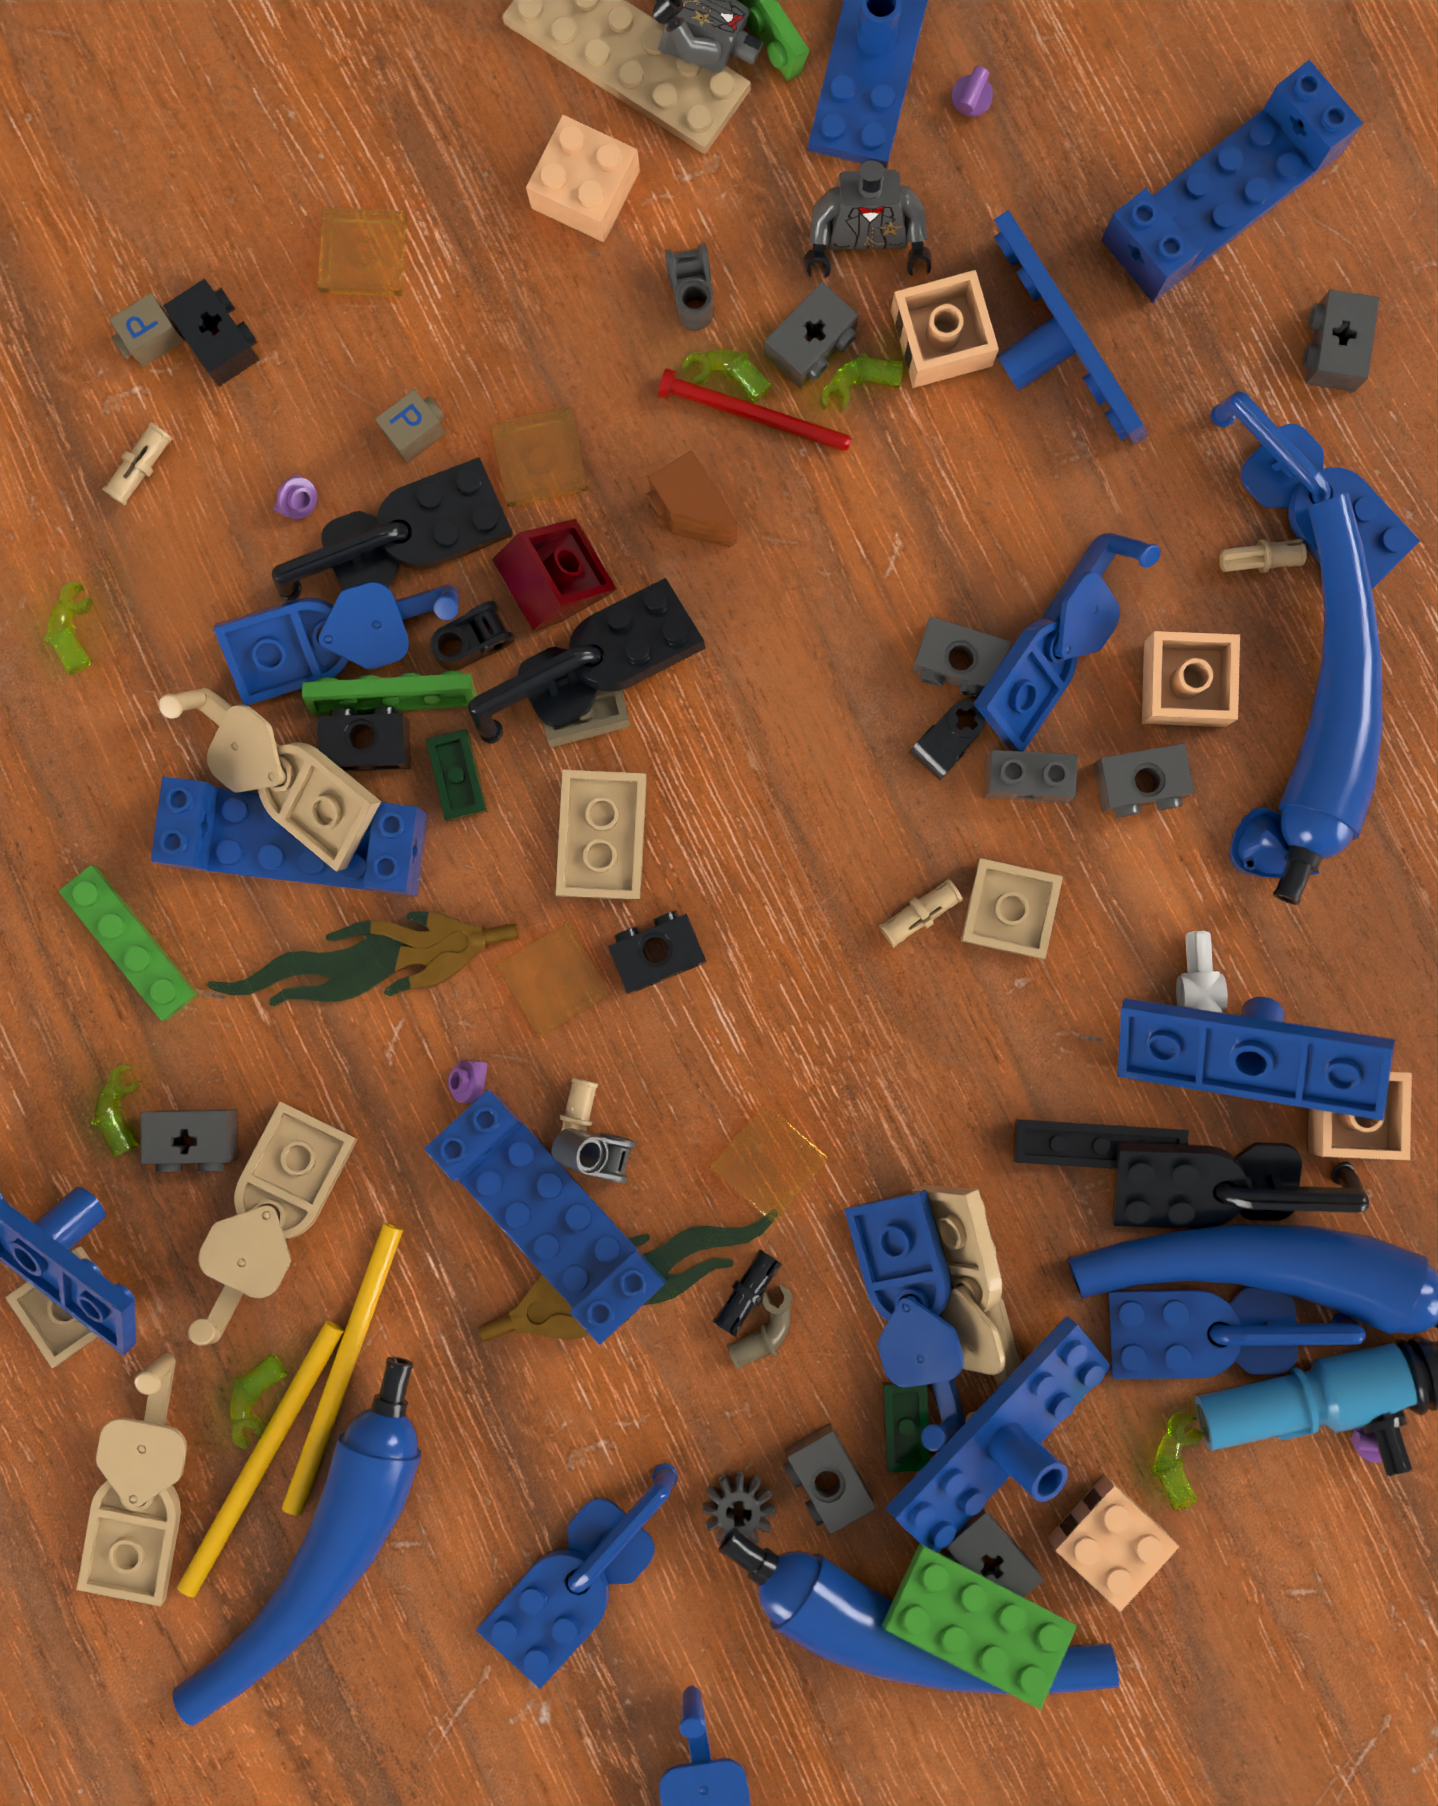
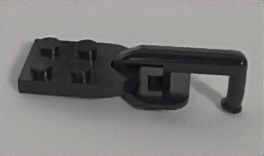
[271,457,512,601]
[468,578,706,744]
[1112,1142,1369,1229]

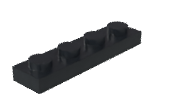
[1013,1119,1189,1169]

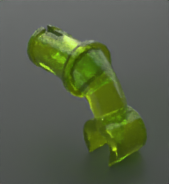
[682,349,772,403]
[820,352,903,413]
[44,582,93,675]
[91,1065,142,1158]
[230,1353,288,1449]
[1151,1412,1204,1511]

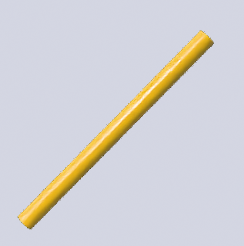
[281,1223,403,1516]
[177,1321,344,1597]

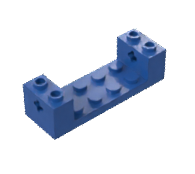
[1101,59,1363,303]
[151,777,428,897]
[424,1089,667,1345]

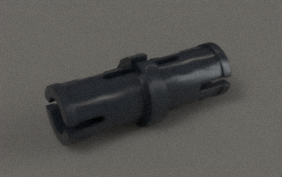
[713,1249,782,1337]

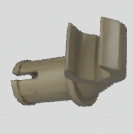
[727,1285,794,1369]

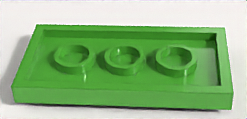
[881,1543,1077,1710]

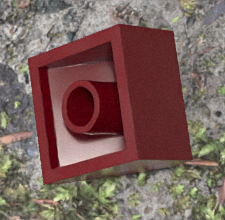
[492,519,617,631]

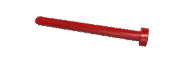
[657,368,852,451]

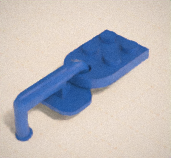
[1210,391,1420,589]
[974,533,1161,752]
[213,581,459,705]
[844,1190,965,1451]
[1108,1287,1366,1379]
[476,1463,678,1689]
[659,1685,750,1806]

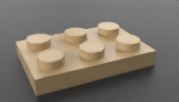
[556,770,647,900]

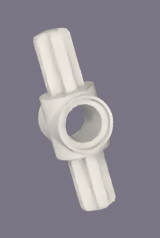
[1176,931,1228,1013]

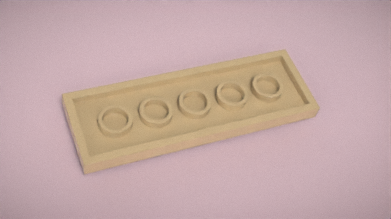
[502,0,751,155]

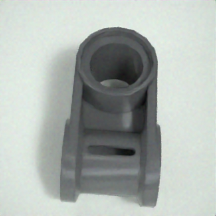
[664,243,714,330]
[552,1128,637,1184]

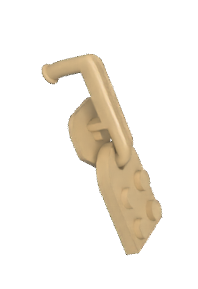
[158,688,381,872]
[188,1101,358,1345]
[912,1185,1020,1423]
[77,1353,187,1607]

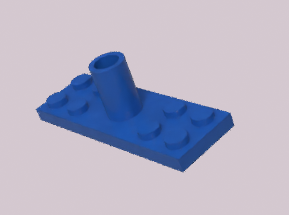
[808,0,928,169]
[994,210,1148,445]
[1118,997,1395,1120]
[0,1187,136,1356]
[885,1316,1112,1553]

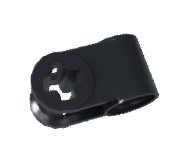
[430,601,515,671]
[908,700,985,780]

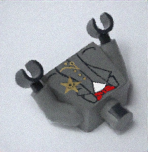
[653,0,764,73]
[804,160,932,278]

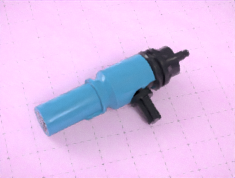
[1195,1337,1438,1476]

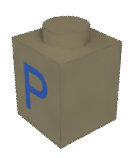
[109,293,185,367]
[375,389,446,463]

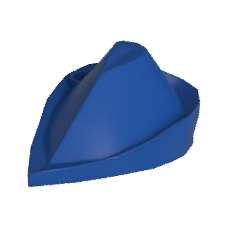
[1229,807,1320,878]

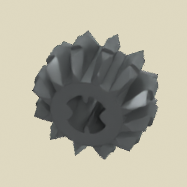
[702,1470,776,1544]

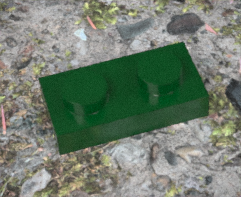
[425,729,488,822]
[883,1382,930,1472]

